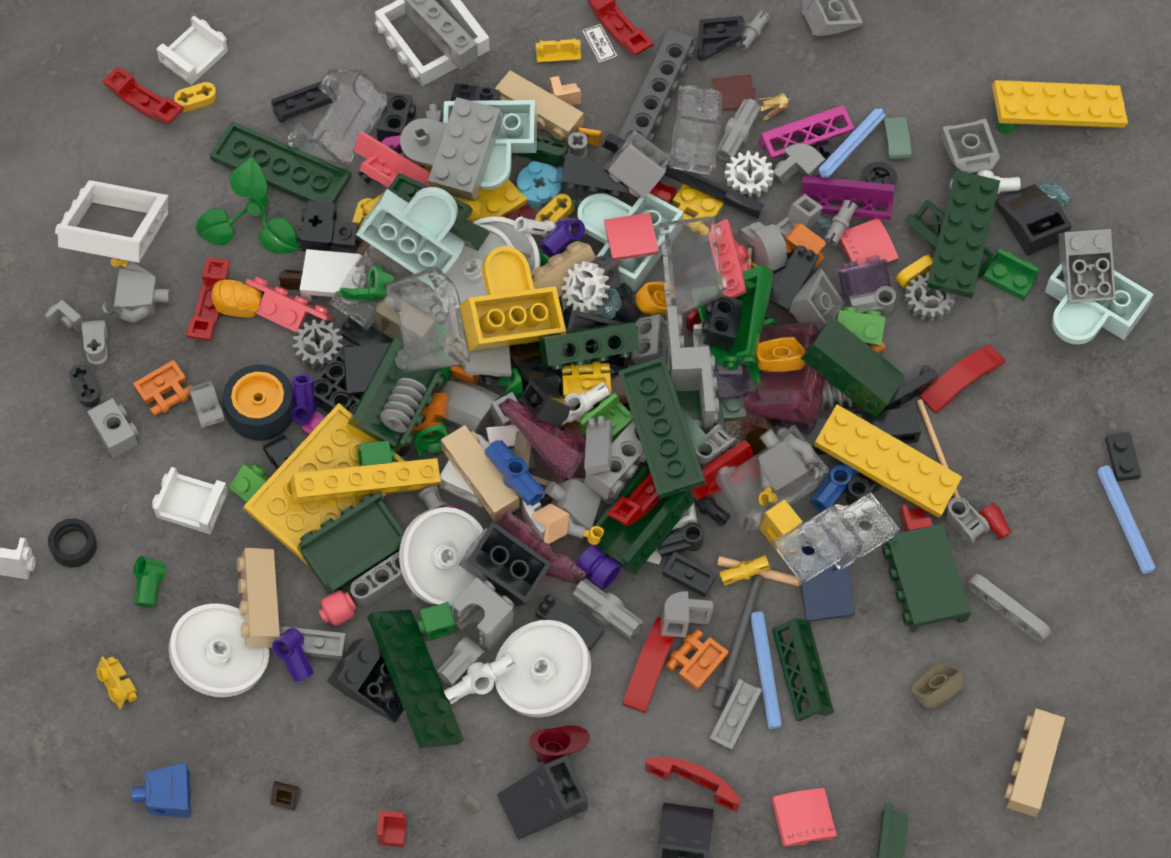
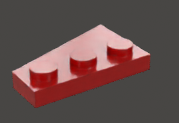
[690,440,760,500]

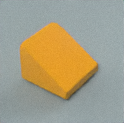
[578,127,603,146]

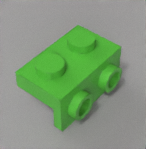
[837,307,886,345]
[580,393,634,442]
[229,463,270,502]

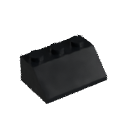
[562,309,638,371]
[459,521,552,607]

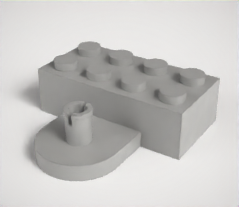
[400,97,503,201]

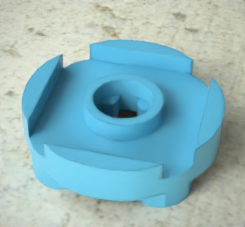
[517,161,562,206]

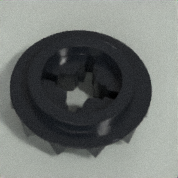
[861,162,897,185]

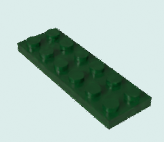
[210,121,351,203]
[927,170,1000,298]
[618,357,706,499]
[367,610,464,748]

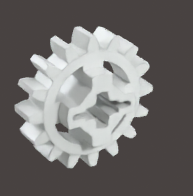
[724,151,774,198]
[561,261,610,313]

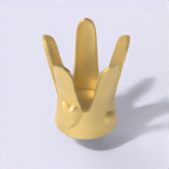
[757,93,791,121]

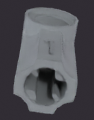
[848,286,896,314]
[437,636,487,686]

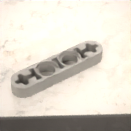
[966,574,1051,642]

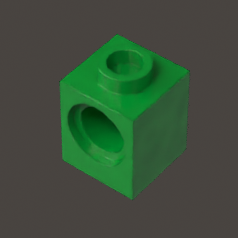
[356,441,395,466]
[417,602,456,641]

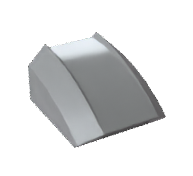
[802,0,863,36]
[941,119,1000,173]
[789,268,845,337]
[440,380,501,435]

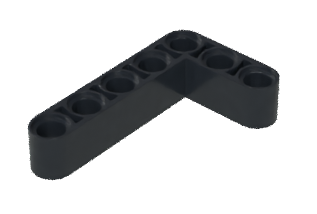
[314,344,410,457]

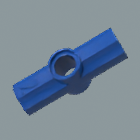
[485,440,545,506]
[810,462,859,513]

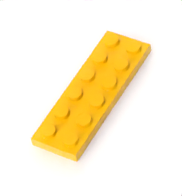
[992,80,1128,128]
[813,405,962,518]

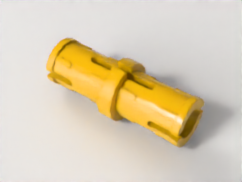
[720,555,771,586]

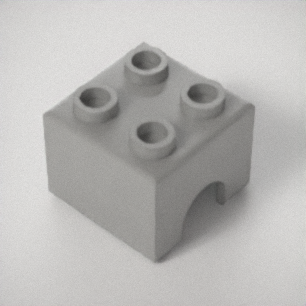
[608,130,670,198]
[451,578,514,652]

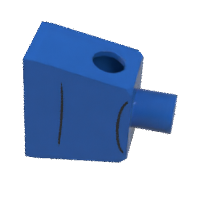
[131,763,191,817]

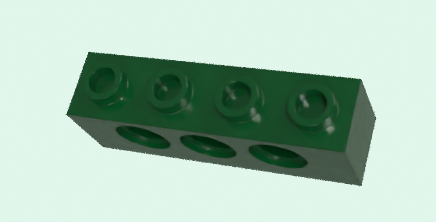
[539,321,640,370]

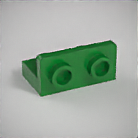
[983,249,1040,301]

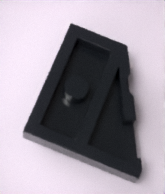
[697,16,745,61]

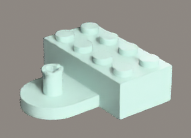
[443,100,537,190]
[356,187,465,287]
[578,193,684,293]
[1045,264,1154,344]

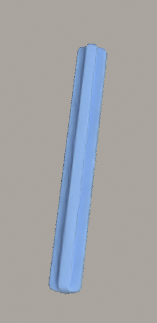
[818,108,885,178]
[1097,465,1155,574]
[751,612,782,729]

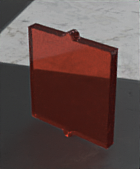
[712,74,756,111]

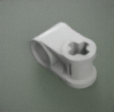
[82,319,108,366]
[695,424,738,469]
[944,497,990,545]

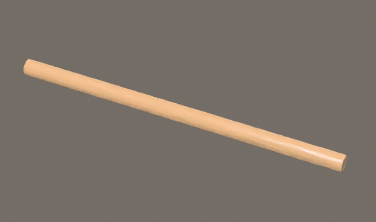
[917,399,960,498]

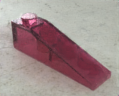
[500,398,586,479]
[499,511,586,585]

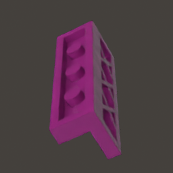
[801,175,895,220]

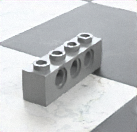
[404,0,478,70]
[584,420,647,500]

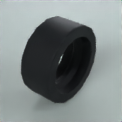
[48,518,97,568]

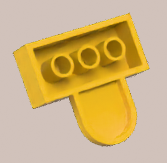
[459,246,566,351]

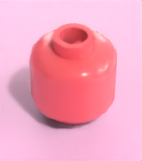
[319,590,357,626]

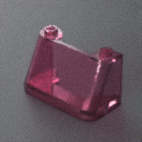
[744,322,825,424]

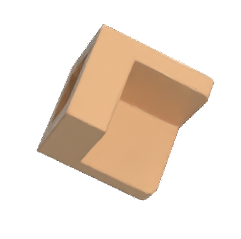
[550,76,581,105]
[532,504,569,544]

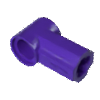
[540,218,585,258]
[291,374,318,425]
[272,628,314,682]

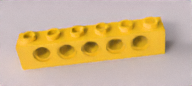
[290,458,441,504]

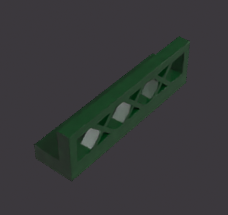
[512,134,569,167]
[904,200,997,278]
[772,618,834,721]
[877,803,908,858]

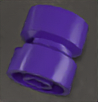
[575,545,622,590]

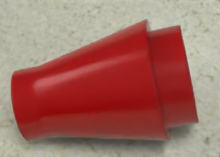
[979,503,1012,540]

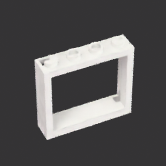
[374,0,490,86]
[55,180,168,263]

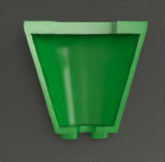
[693,265,774,370]

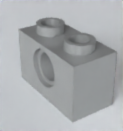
[87,398,139,458]

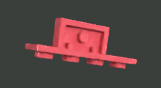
[354,132,430,188]
[708,219,751,298]
[245,276,334,332]

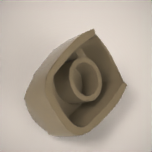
[911,663,966,709]

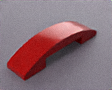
[587,0,653,56]
[102,66,184,124]
[186,257,230,341]
[920,344,1006,414]
[607,473,662,526]
[622,617,676,713]
[645,757,741,812]

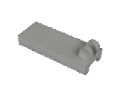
[584,416,613,475]
[709,679,762,751]

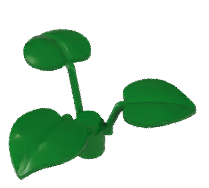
[196,157,300,254]

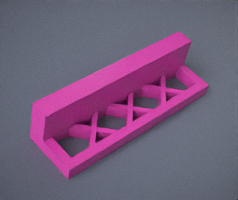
[758,105,854,160]

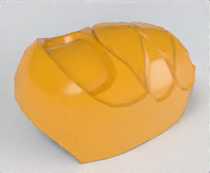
[211,280,262,318]
[636,282,680,317]
[756,337,806,373]

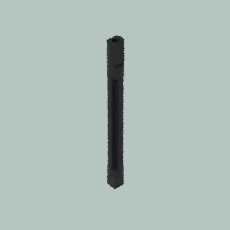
[603,133,764,219]

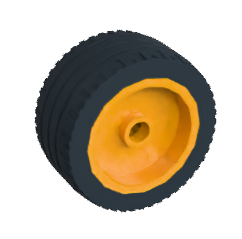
[223,364,294,441]

